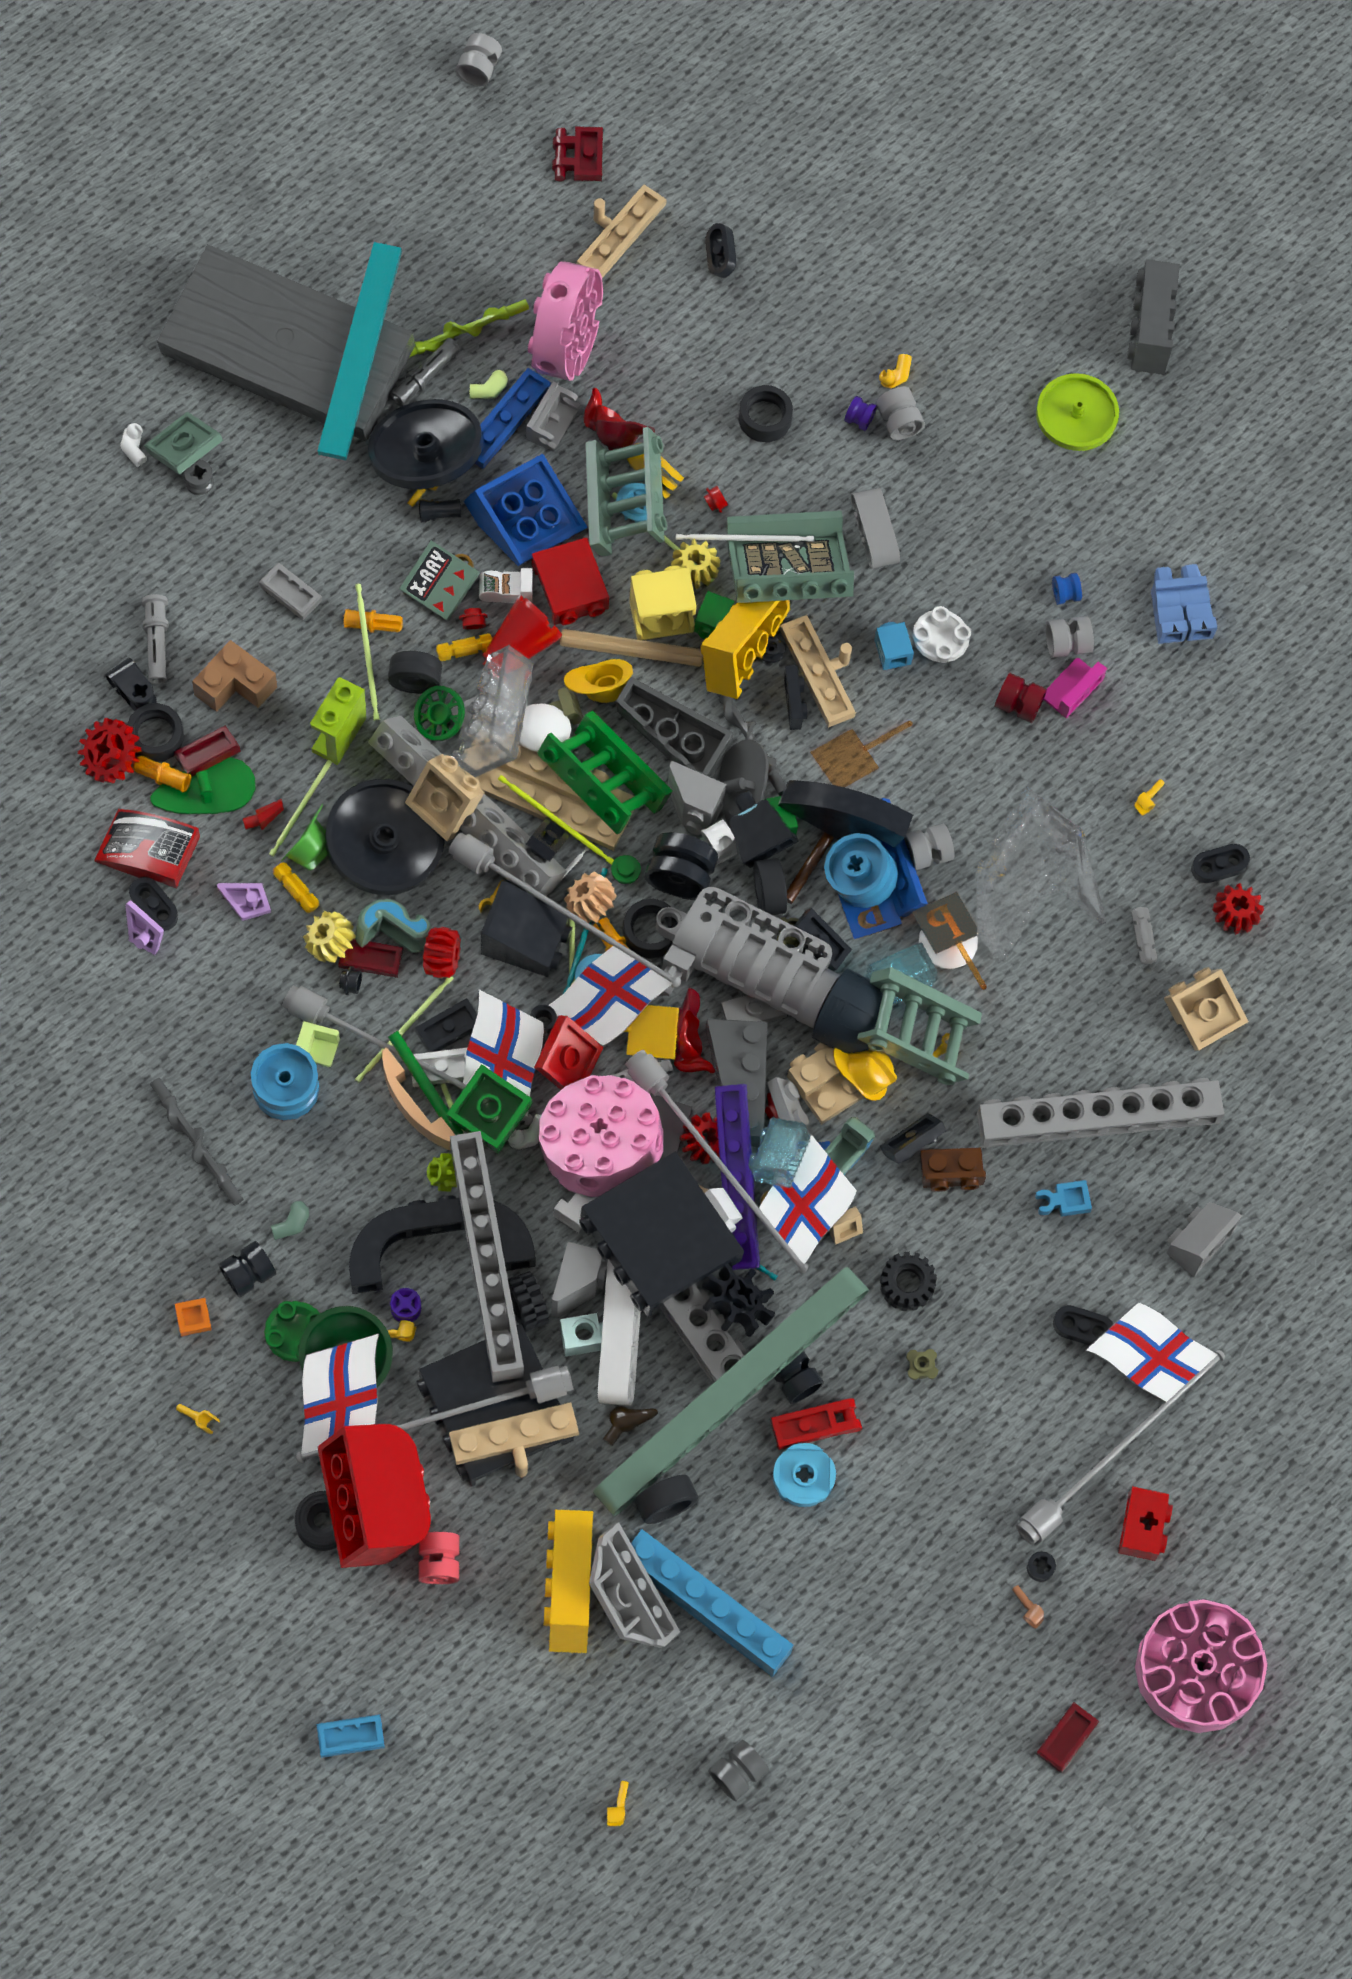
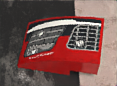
[94,809,200,889]

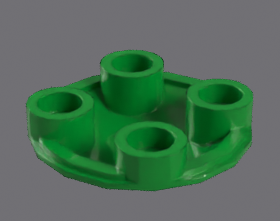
[264,1301,320,1362]

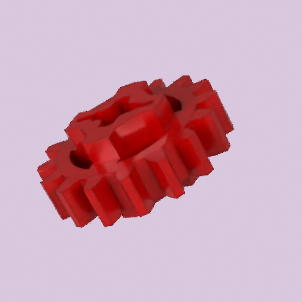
[78,718,141,784]

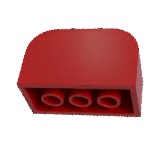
[317,1424,431,1568]

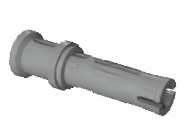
[142,594,169,684]

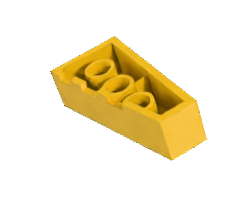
[701,600,790,699]
[544,1509,593,1653]

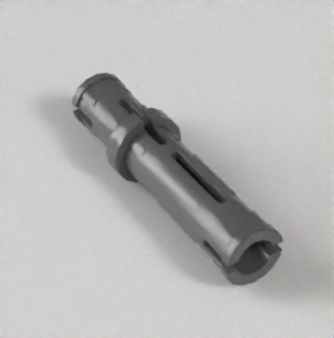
[390,338,461,407]

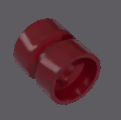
[994,673,1047,723]

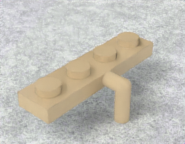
[576,185,666,278]
[780,615,856,728]
[449,1402,579,1477]

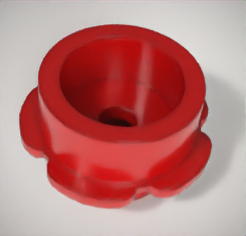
[704,485,728,513]
[459,608,488,630]

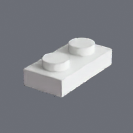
[411,1047,468,1087]

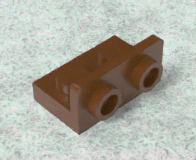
[920,1147,986,1192]

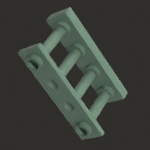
[585,427,667,556]
[857,967,982,1085]

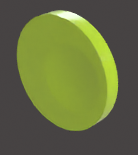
[1036,373,1119,451]

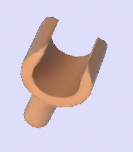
[1012,1585,1044,1629]

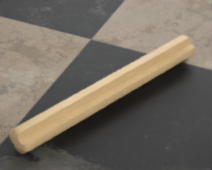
[560,629,703,666]

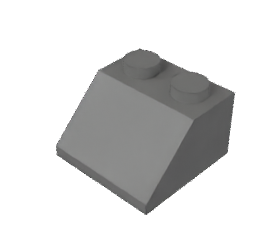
[667,761,726,835]
[1166,1202,1242,1277]
[551,1242,607,1318]

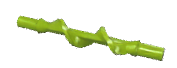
[409,299,529,358]

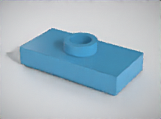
[316,1714,385,1758]

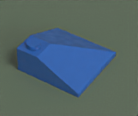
[464,454,588,566]

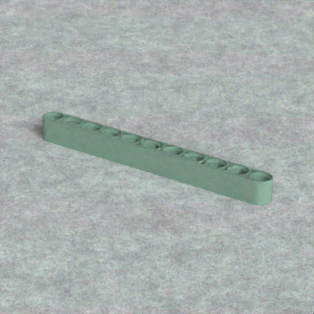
[593,1267,869,1516]

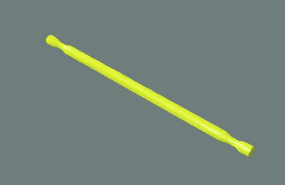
[498,775,614,865]

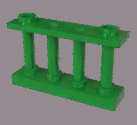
[537,710,673,835]

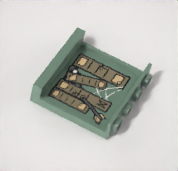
[726,511,854,603]

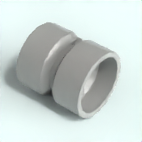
[455,33,502,87]
[876,386,925,441]
[1045,615,1094,658]
[904,823,955,870]

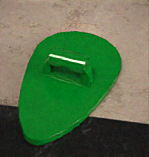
[150,757,255,814]

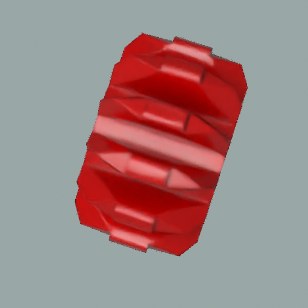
[1212,883,1264,935]
[423,927,461,978]
[679,1112,720,1165]

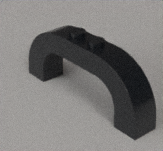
[349,1195,536,1294]

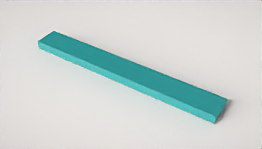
[317,242,402,461]

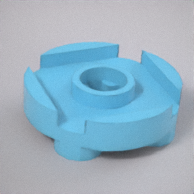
[773,1443,836,1507]

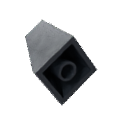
[481,881,573,977]

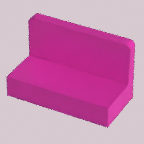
[1044,658,1107,719]

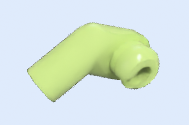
[470,370,508,399]

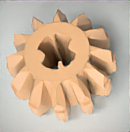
[564,871,617,923]

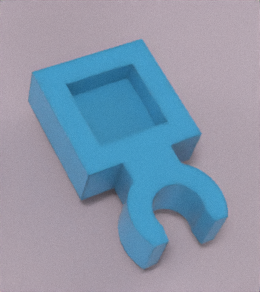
[1035,1180,1092,1217]

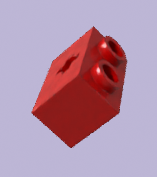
[1118,1486,1173,1561]

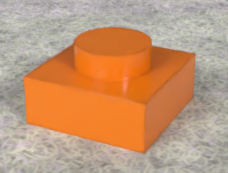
[175,1298,212,1337]

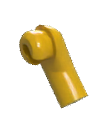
[879,354,912,389]

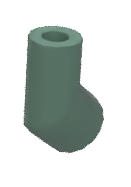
[270,1201,309,1240]

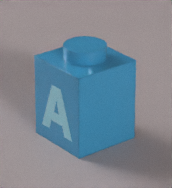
[874,622,914,670]

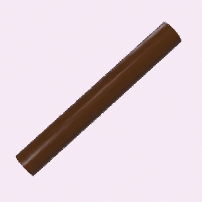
[787,832,834,904]

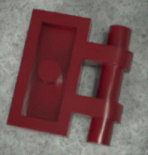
[552,126,603,182]

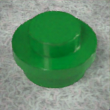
[611,855,641,884]

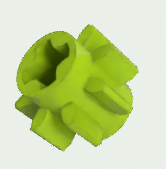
[427,1153,457,1192]

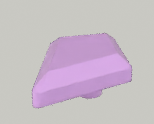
[217,883,271,921]
[125,900,164,955]

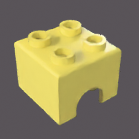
[630,565,697,640]

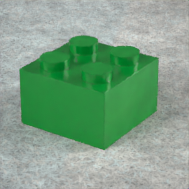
[446,1064,533,1153]

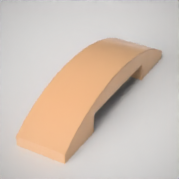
[382,1048,455,1151]

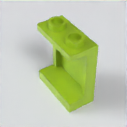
[310,677,367,765]

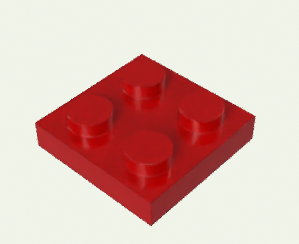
[534,1015,604,1090]

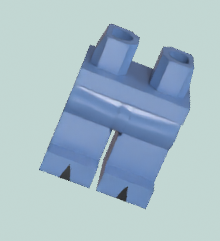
[1151,564,1217,644]

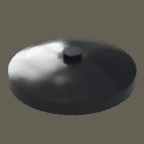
[368,399,483,489]
[325,779,445,895]

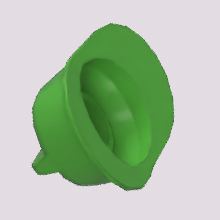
[281,804,327,871]

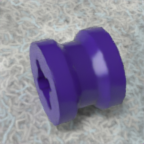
[844,396,878,431]
[390,1288,422,1323]

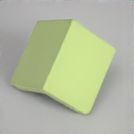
[296,1021,340,1067]

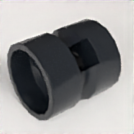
[218,1241,276,1298]
[774,1351,824,1404]

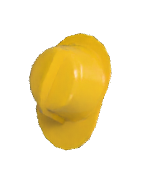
[564,659,633,703]
[833,1047,897,1101]

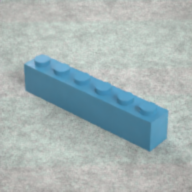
[631,1529,794,1677]

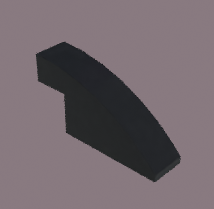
[778,780,913,848]

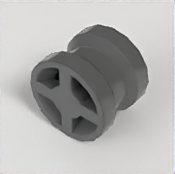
[184,459,214,495]

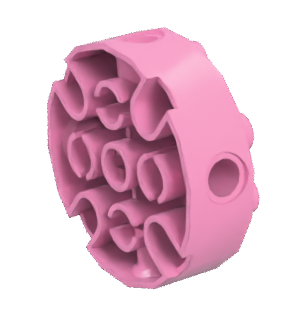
[528,262,603,381]
[539,1075,663,1197]
[1135,1599,1267,1733]

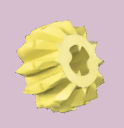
[671,538,720,589]
[303,911,356,963]

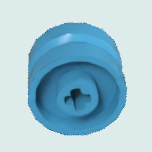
[824,833,898,908]
[251,1043,320,1120]

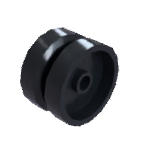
[644,832,719,900]

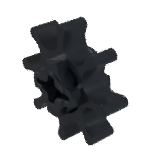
[702,1264,775,1337]

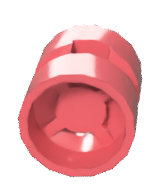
[419,1532,460,1584]

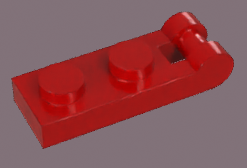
[770,1398,863,1450]

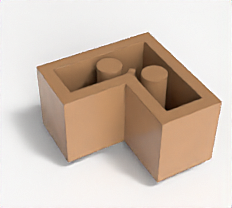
[192,640,277,712]

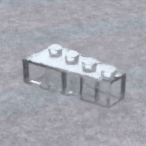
[451,645,534,777]

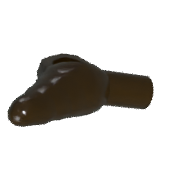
[603,1406,658,1446]

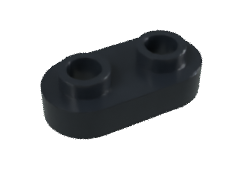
[705,223,736,278]
[1191,844,1250,883]
[129,877,178,931]
[1053,1305,1113,1346]

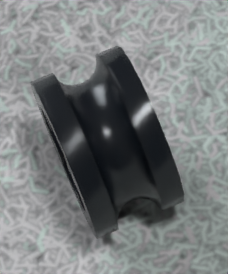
[1026,1551,1056,1582]

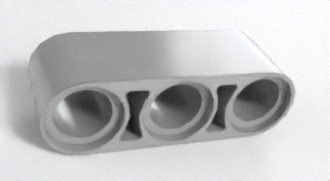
[851,488,900,569]

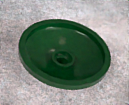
[299,1306,393,1388]

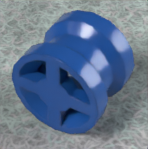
[1052,573,1082,605]

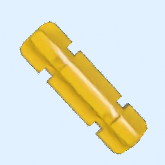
[436,633,492,661]
[273,862,319,913]

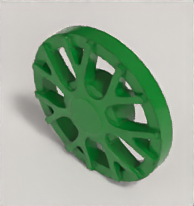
[414,686,465,741]

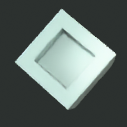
[560,1313,603,1357]

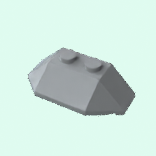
[589,1522,680,1648]

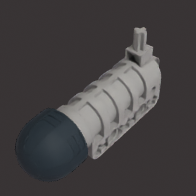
[655,887,891,1053]

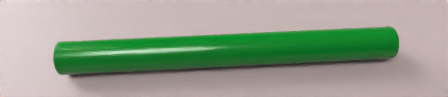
[388,1031,463,1135]

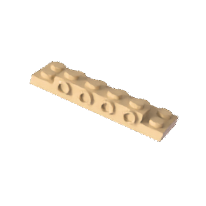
[458,728,634,851]

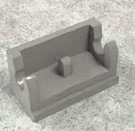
[526,381,581,452]

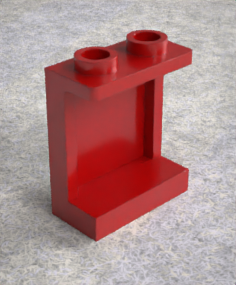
[531,537,609,625]

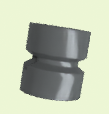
[708,1740,769,1802]

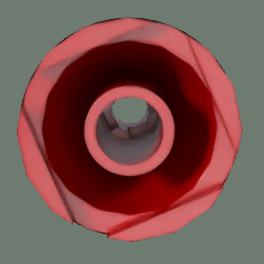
[482,595,562,676]

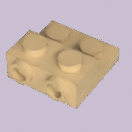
[405,754,485,841]
[1164,967,1249,1051]
[787,1043,864,1125]

